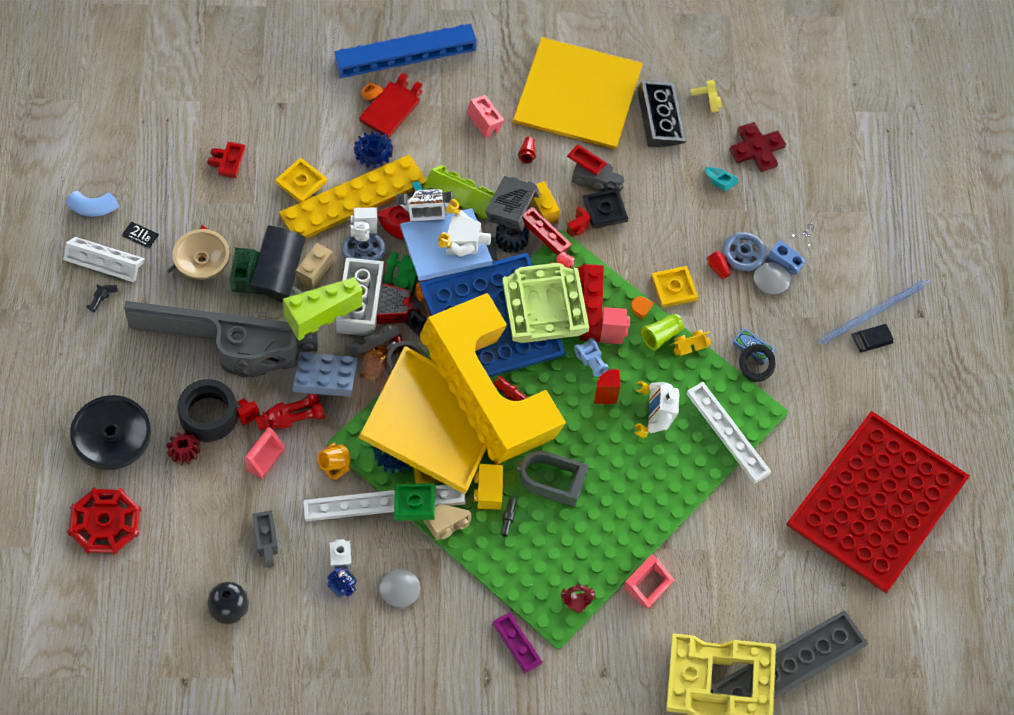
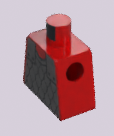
[377,284,421,324]

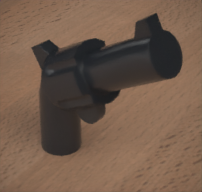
[86,284,118,312]

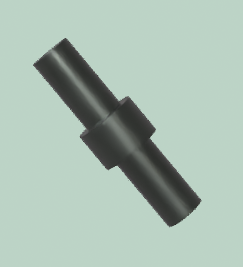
[500,498,517,537]

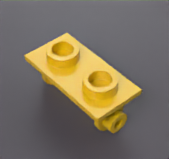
[669,330,711,357]

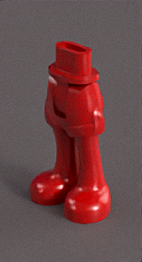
[255,393,325,431]

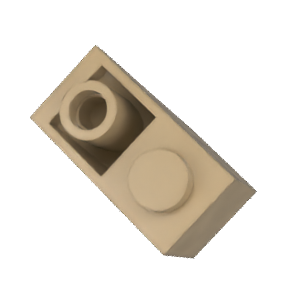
[424,504,471,541]

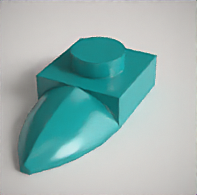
[705,167,738,192]

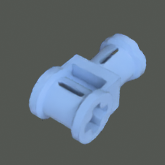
[574,338,609,377]

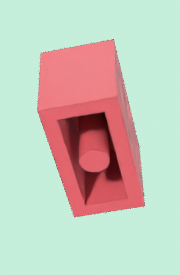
[600,307,630,344]

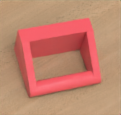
[244,427,285,479]
[624,554,674,609]

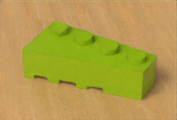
[283,277,362,341]

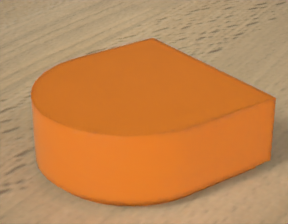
[361,82,383,100]
[631,297,654,319]

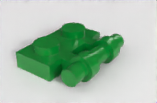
[382,252,418,296]

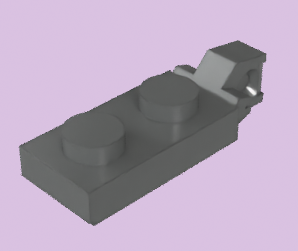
[348,324,399,357]
[252,511,278,567]

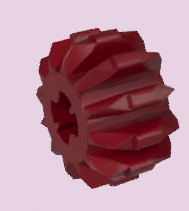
[166,431,201,466]

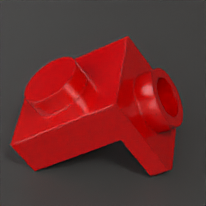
[566,206,590,237]

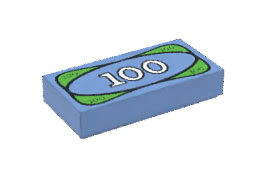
[732,328,775,365]

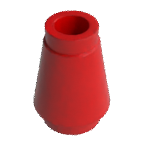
[518,137,536,164]
[707,251,731,280]

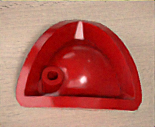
[377,205,410,239]

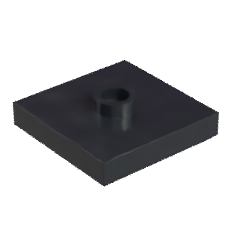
[583,188,628,229]

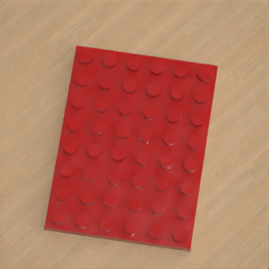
[786,411,970,594]

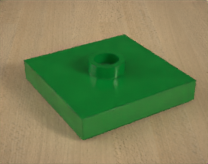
[394,483,436,521]

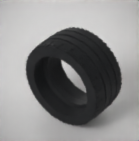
[177,379,238,442]

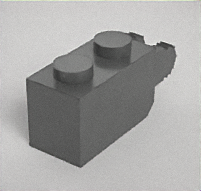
[572,163,624,191]

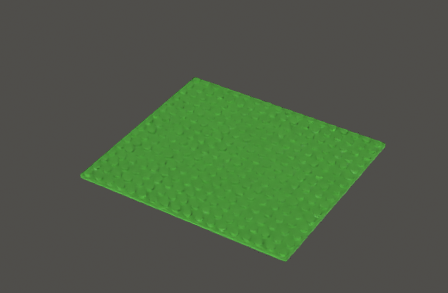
[327,230,788,650]

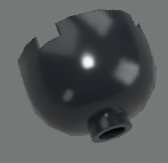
[207,581,249,624]

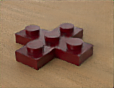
[729,122,786,172]

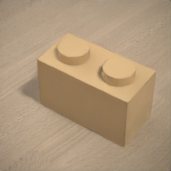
[296,243,333,290]

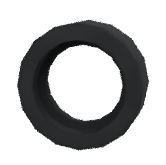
[739,344,776,382]

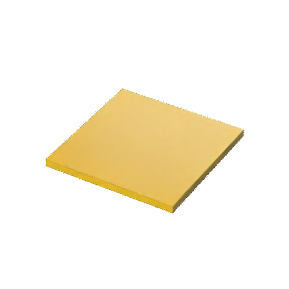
[513,37,643,150]
[358,346,486,494]

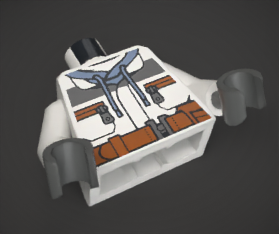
[396,188,454,221]

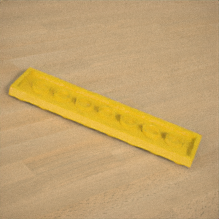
[279,154,427,240]

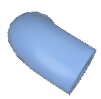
[66,191,119,217]

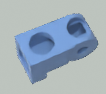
[766,239,805,275]

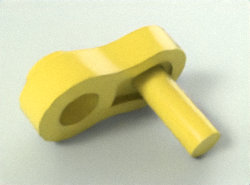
[691,80,722,113]

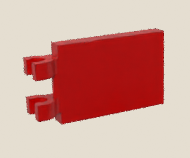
[359,72,423,139]

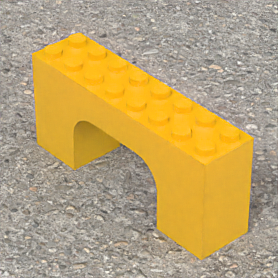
[420,293,566,465]

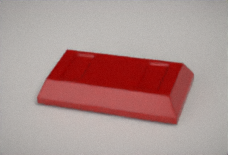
[567,144,607,176]

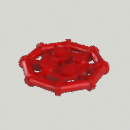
[67,487,142,555]

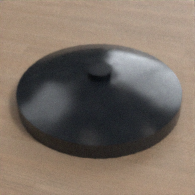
[70,395,151,470]

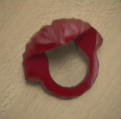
[561,585,595,613]

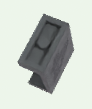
[485,176,541,231]

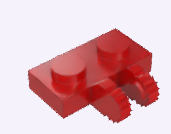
[207,141,246,178]

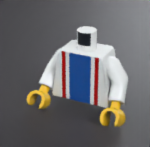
[635,381,680,438]

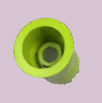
[641,314,684,351]

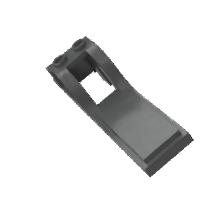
[124,301,319,378]

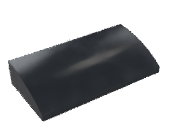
[637,80,686,147]
[249,225,306,303]

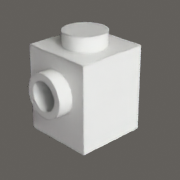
[330,539,352,573]

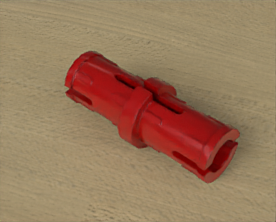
[493,376,528,401]

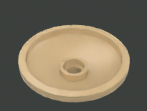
[172,229,230,280]

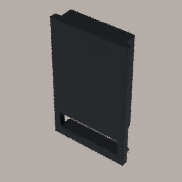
[851,324,894,353]

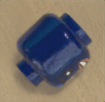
[327,567,357,598]

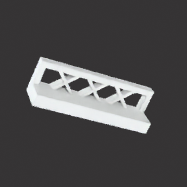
[63,237,145,282]

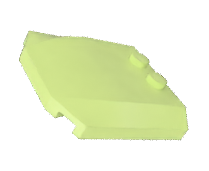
[502,263,589,343]

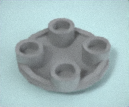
[754,262,791,296]
[380,569,420,610]

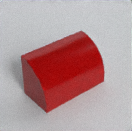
[594,369,621,404]

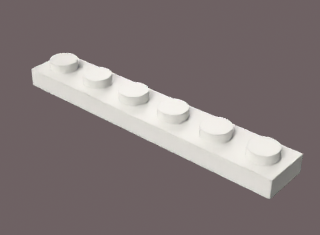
[687,382,771,484]

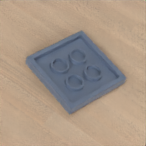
[293,352,358,397]

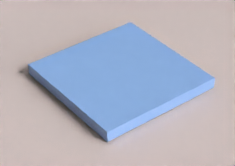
[400,208,492,281]

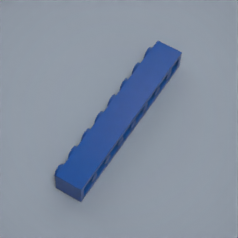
[334,24,477,78]

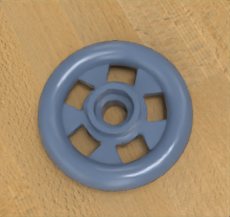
[722,232,766,271]
[341,233,386,261]

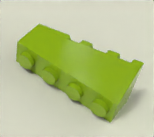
[423,165,495,220]

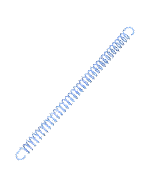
[818,280,930,344]

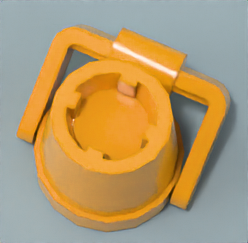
[317,443,350,480]

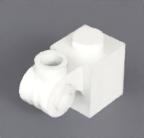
[351,208,377,241]

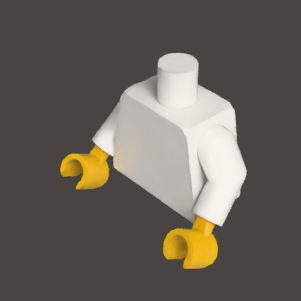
[438,199,491,257]

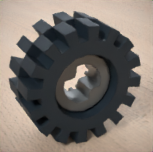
[495,224,529,253]

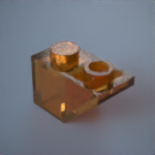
[360,345,389,382]

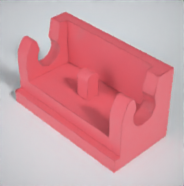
[466,95,504,138]

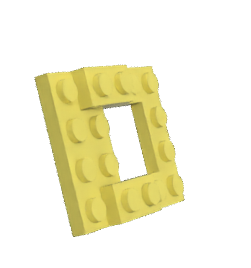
[666,633,776,715]

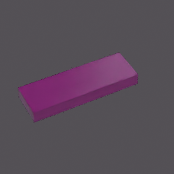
[492,612,543,674]

